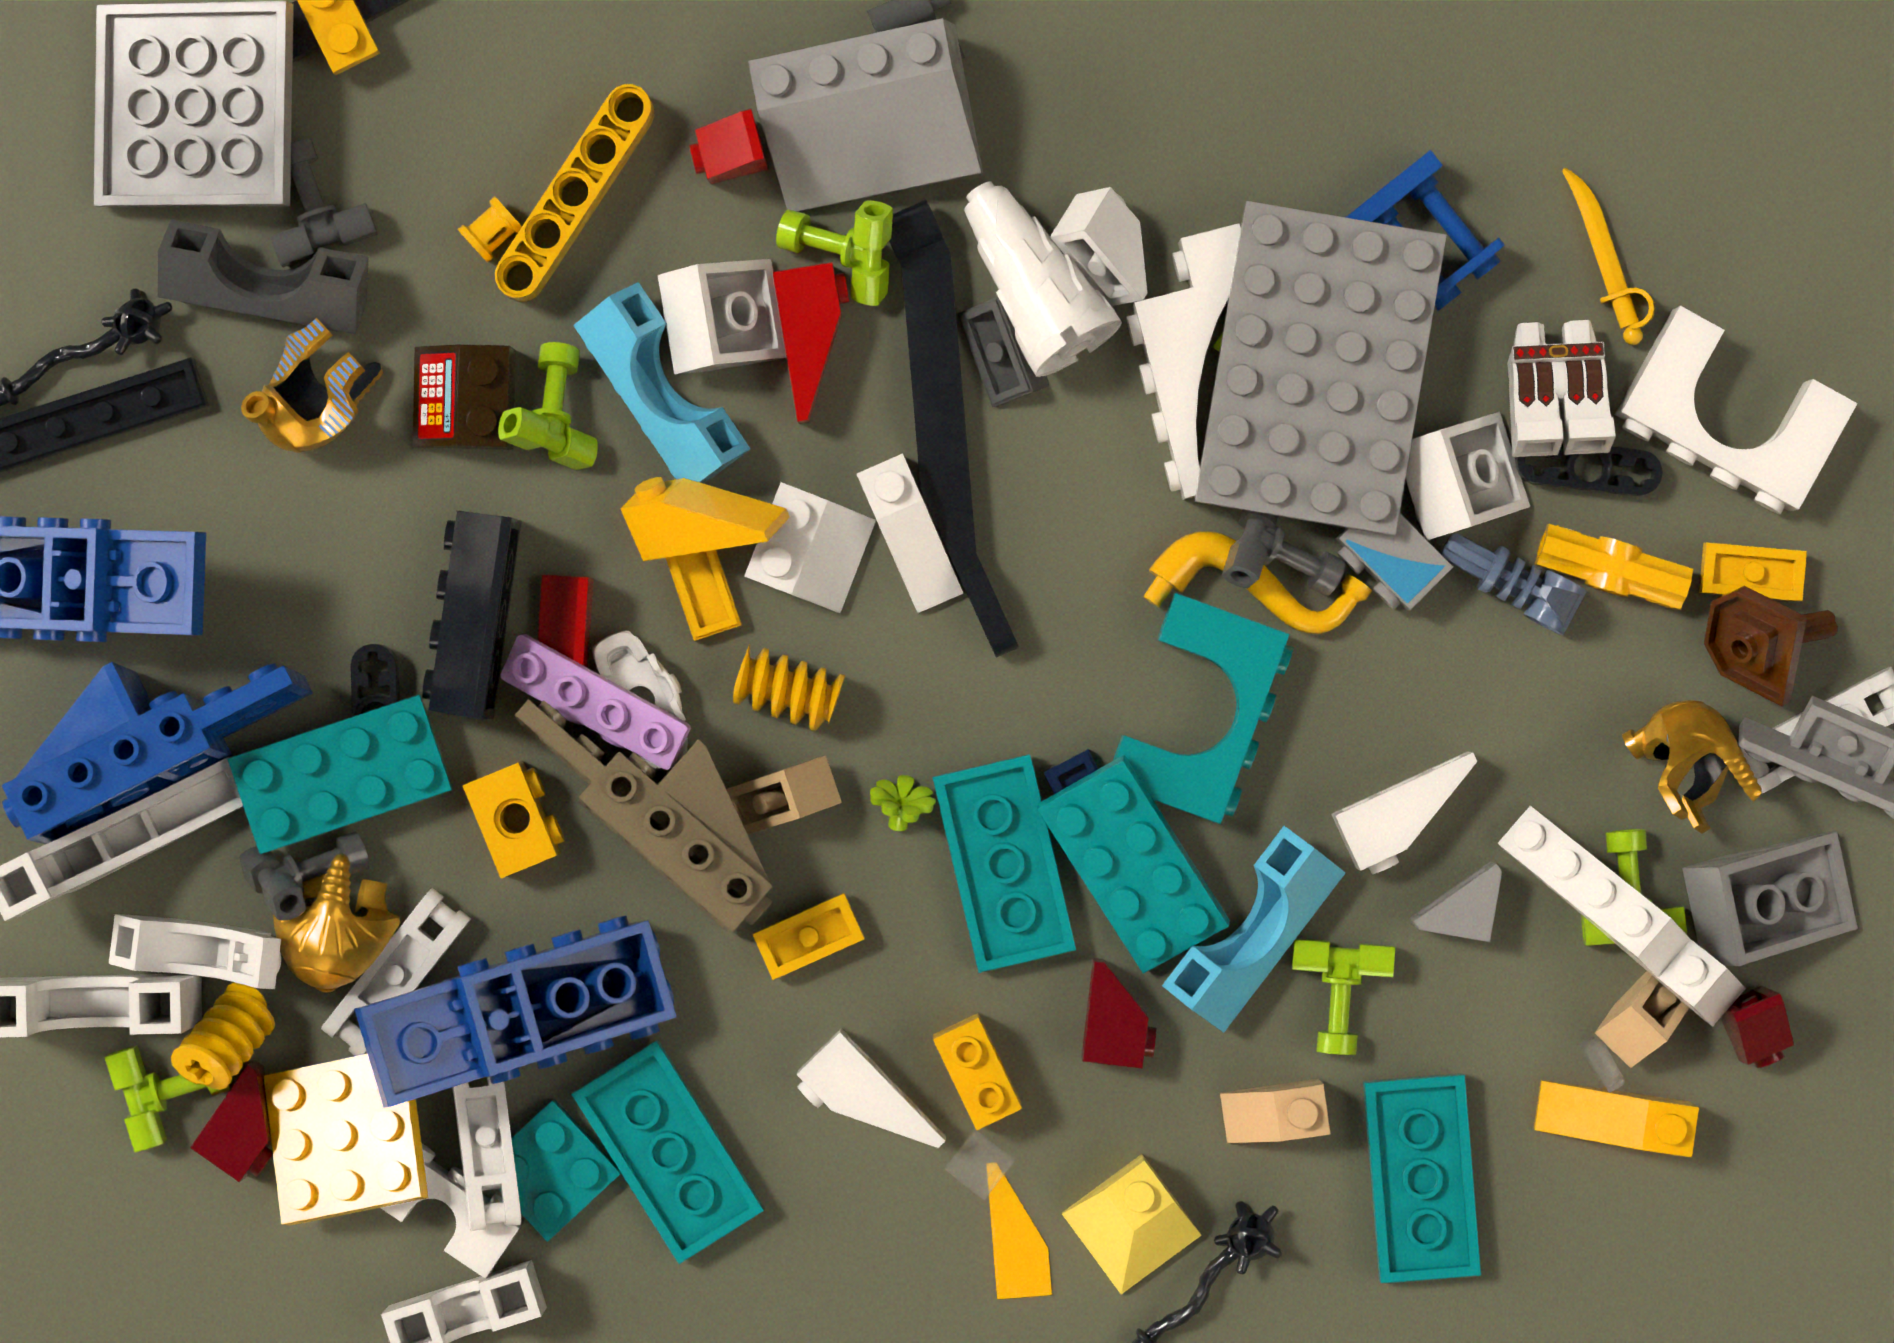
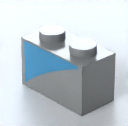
[1335,513,1453,610]

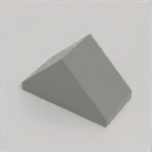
[1409,861,1502,942]

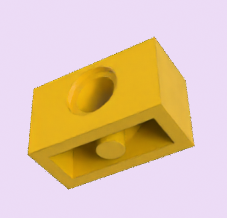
[462,761,565,879]
[933,1013,1022,1130]

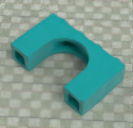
[1113,593,1294,824]

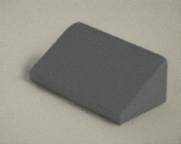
[958,297,1049,407]

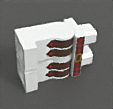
[1507,320,1616,457]

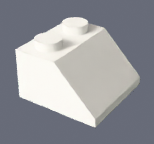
[658,259,787,374]
[1405,412,1530,540]
[744,482,876,613]

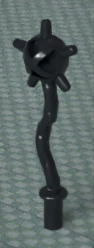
[0,288,173,407]
[1132,1201,1282,1343]

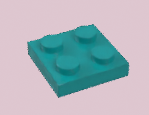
[499,1099,621,1242]

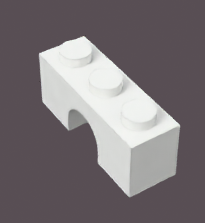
[381,1144,524,1279]
[381,1260,547,1343]

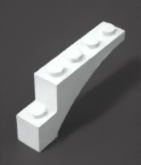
[1126,223,1241,500]
[0,757,243,921]
[1498,806,1746,1027]

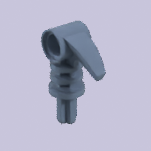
[1441,533,1587,636]

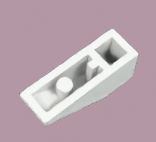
[857,453,963,613]
[1331,751,1477,875]
[797,1028,946,1148]

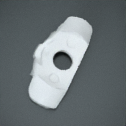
[592,631,688,772]

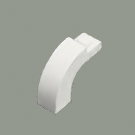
[109,914,281,989]

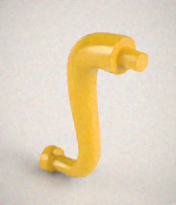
[1143,531,1372,634]

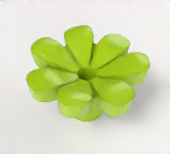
[870,775,936,831]

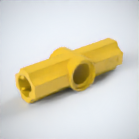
[1534,524,1693,610]

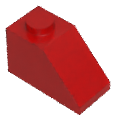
[689,109,768,184]

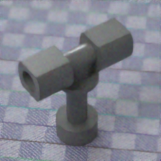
[270,138,378,268]
[1222,510,1346,596]
[239,831,369,920]

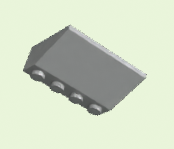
[748,18,983,212]

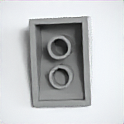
[1682,831,1858,966]

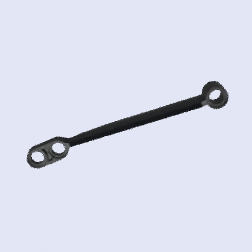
[889,199,1019,658]

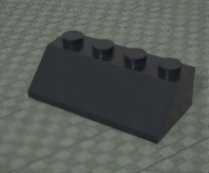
[422,511,522,720]

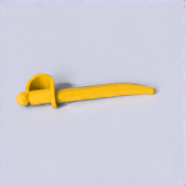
[1562,168,1656,345]

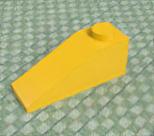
[620,477,790,561]
[1534,1080,1699,1157]

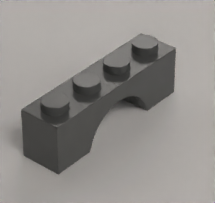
[158,220,369,334]

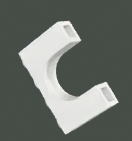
[1614,306,1858,514]
[0,974,202,1037]

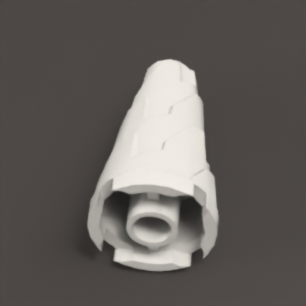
[964,181,1122,377]

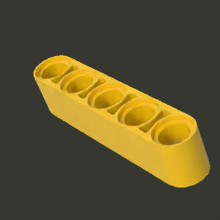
[495,84,654,302]

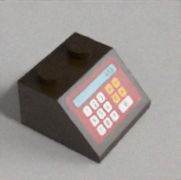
[412,344,516,450]

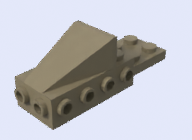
[515,699,773,935]

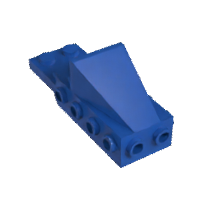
[0,516,206,642]
[2,662,313,844]
[354,915,677,1108]

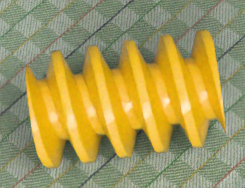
[733,644,845,731]
[171,982,275,1090]

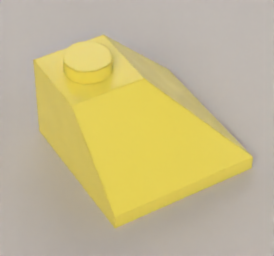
[1062,1154,1202,1294]

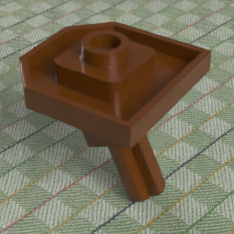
[1704,586,1838,707]

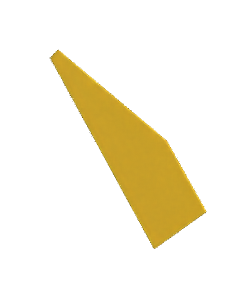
[986,1162,1052,1299]

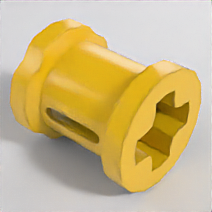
[457,196,522,263]

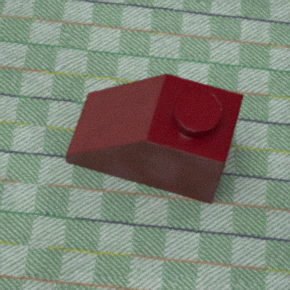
[1081,958,1157,1069]
[1721,986,1794,1068]
[190,1061,273,1182]

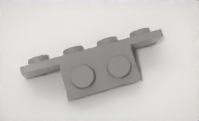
[1739,695,1894,819]

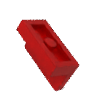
[538,575,594,668]

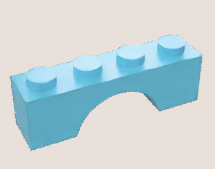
[573,282,751,483]
[1162,826,1346,1033]

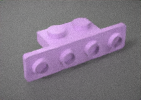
[501,634,691,770]

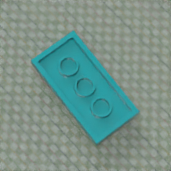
[227,694,453,854]
[932,754,1076,973]
[1037,755,1230,974]
[571,1039,765,1264]
[1363,1073,1481,1283]

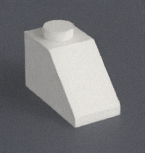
[1050,187,1148,306]

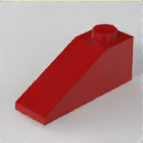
[773,262,850,424]

